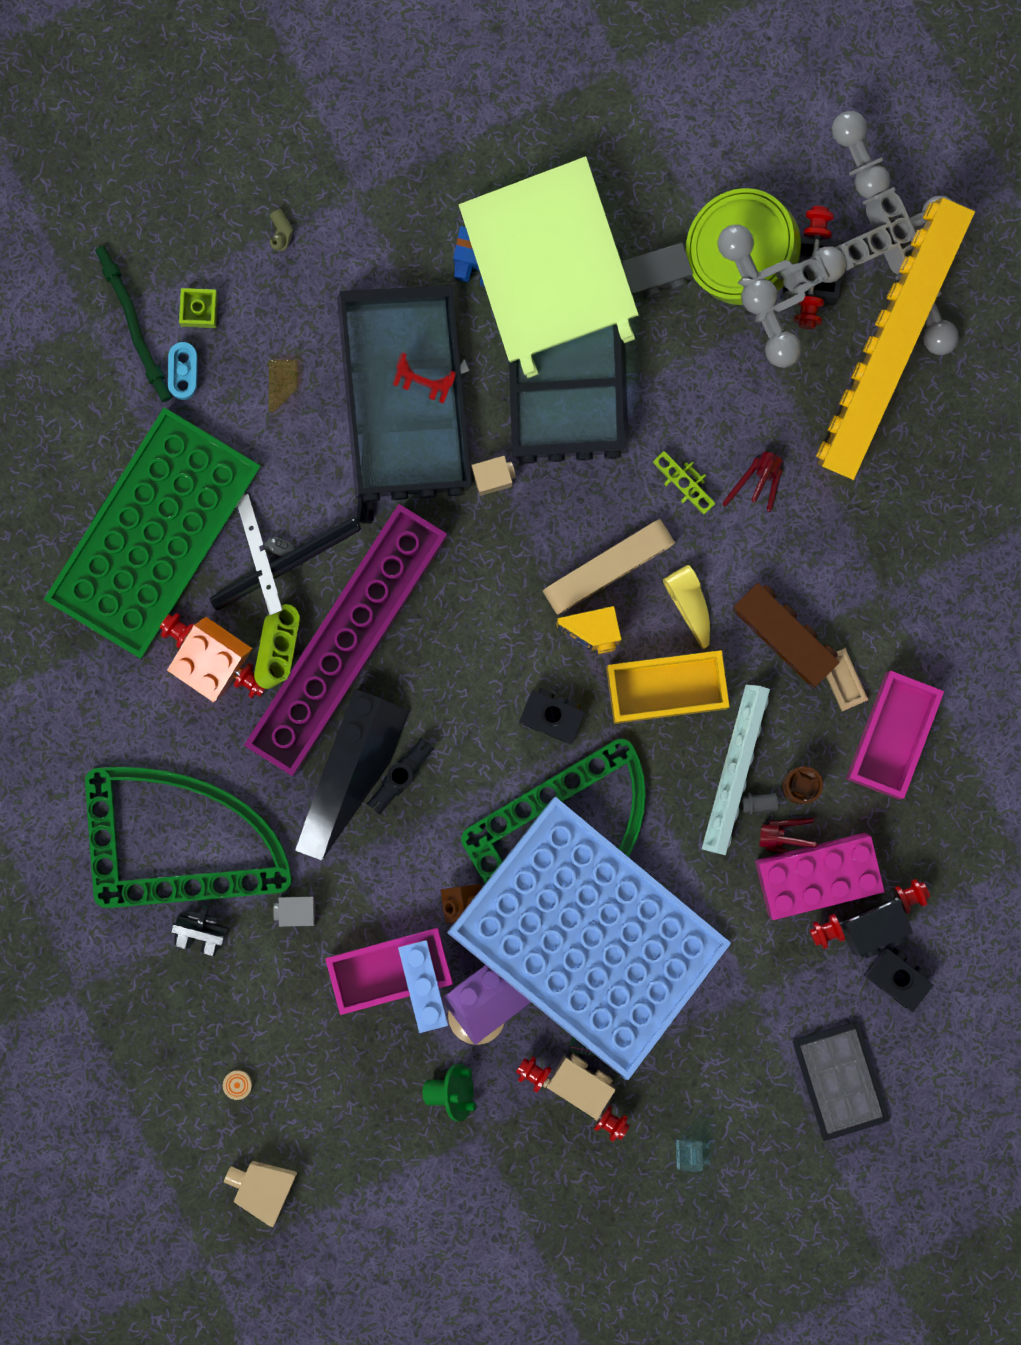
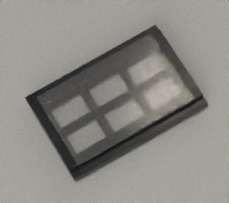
[792,1021,890,1141]

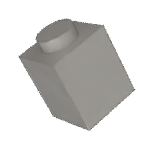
[273,896,316,927]

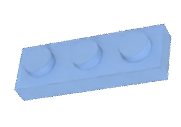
[398,940,448,1033]

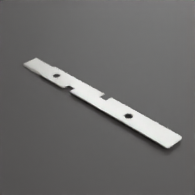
[238,494,282,615]

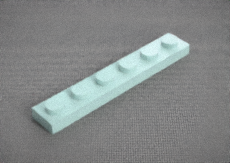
[702,685,770,855]

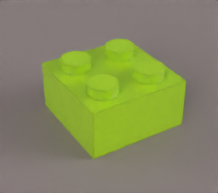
[179,288,218,328]

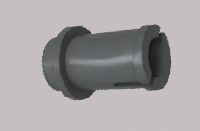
[741,792,778,815]

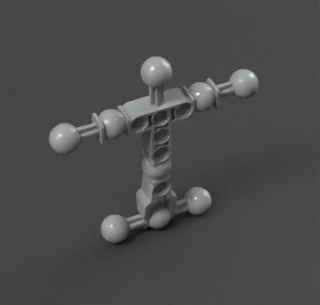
[717,111,959,368]

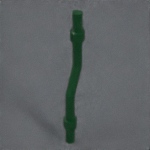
[95,246,172,403]

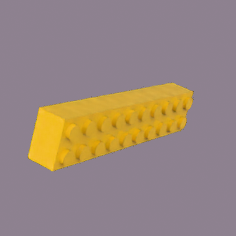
[816,198,975,480]

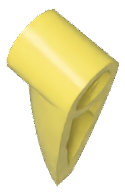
[663,565,710,649]

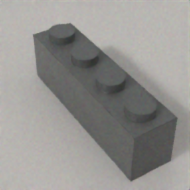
[623,243,693,302]

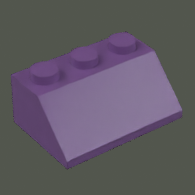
[441,965,531,1045]

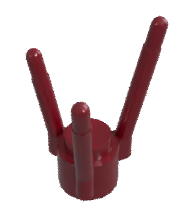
[723,452,783,512]
[759,818,818,854]

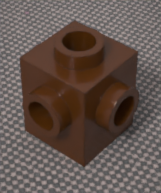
[440,884,481,924]

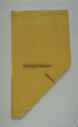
[268,360,298,413]

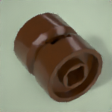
[782,766,823,805]

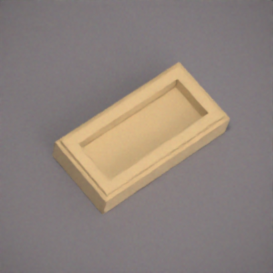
[826,648,868,711]

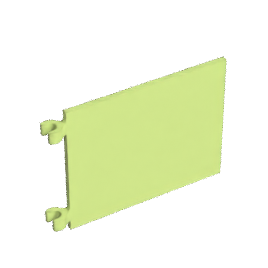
[459,156,639,378]

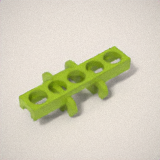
[652,451,715,515]

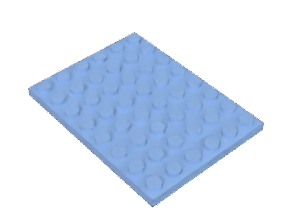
[447,797,731,1080]

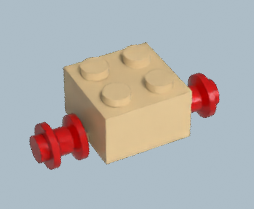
[516,1053,630,1142]

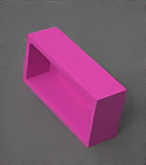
[846,671,944,800]
[755,833,884,920]
[325,927,453,1015]

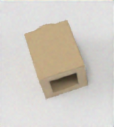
[472,456,516,496]

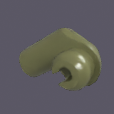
[269,209,294,251]

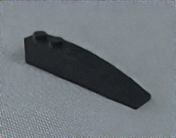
[295,689,409,860]

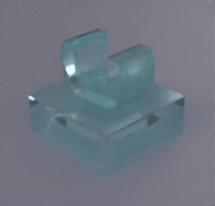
[676,1139,710,1172]

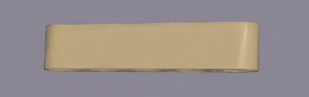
[543,519,675,615]

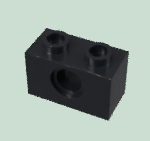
[519,688,585,745]
[863,948,934,1012]

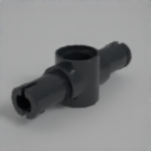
[366,737,435,815]

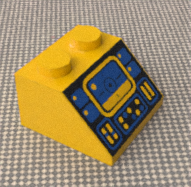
[556,606,621,654]

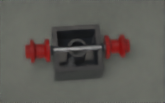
[779,206,843,330]
[809,879,930,958]

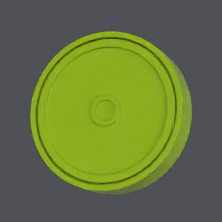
[686,188,801,305]

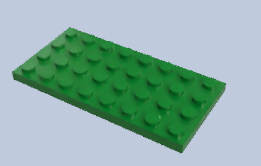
[43,407,262,660]

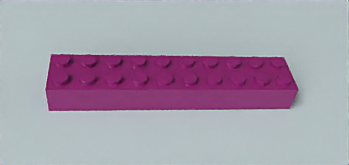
[244,504,448,777]

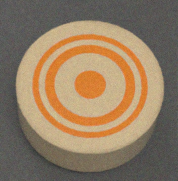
[223,1070,252,1100]

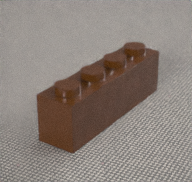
[732,583,840,690]

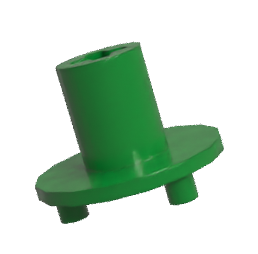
[422,1063,477,1122]

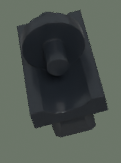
[171,905,229,956]

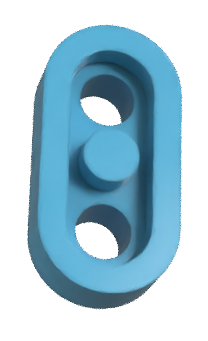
[168,342,198,400]

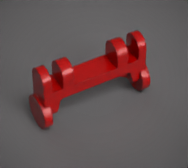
[393,352,455,404]

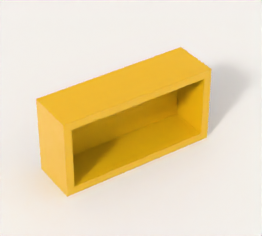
[606,650,729,724]

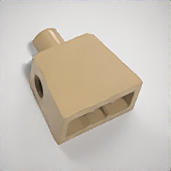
[224,1161,297,1227]

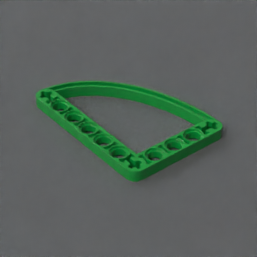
[461,739,645,884]
[85,767,292,908]

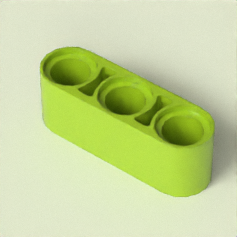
[254,604,300,689]

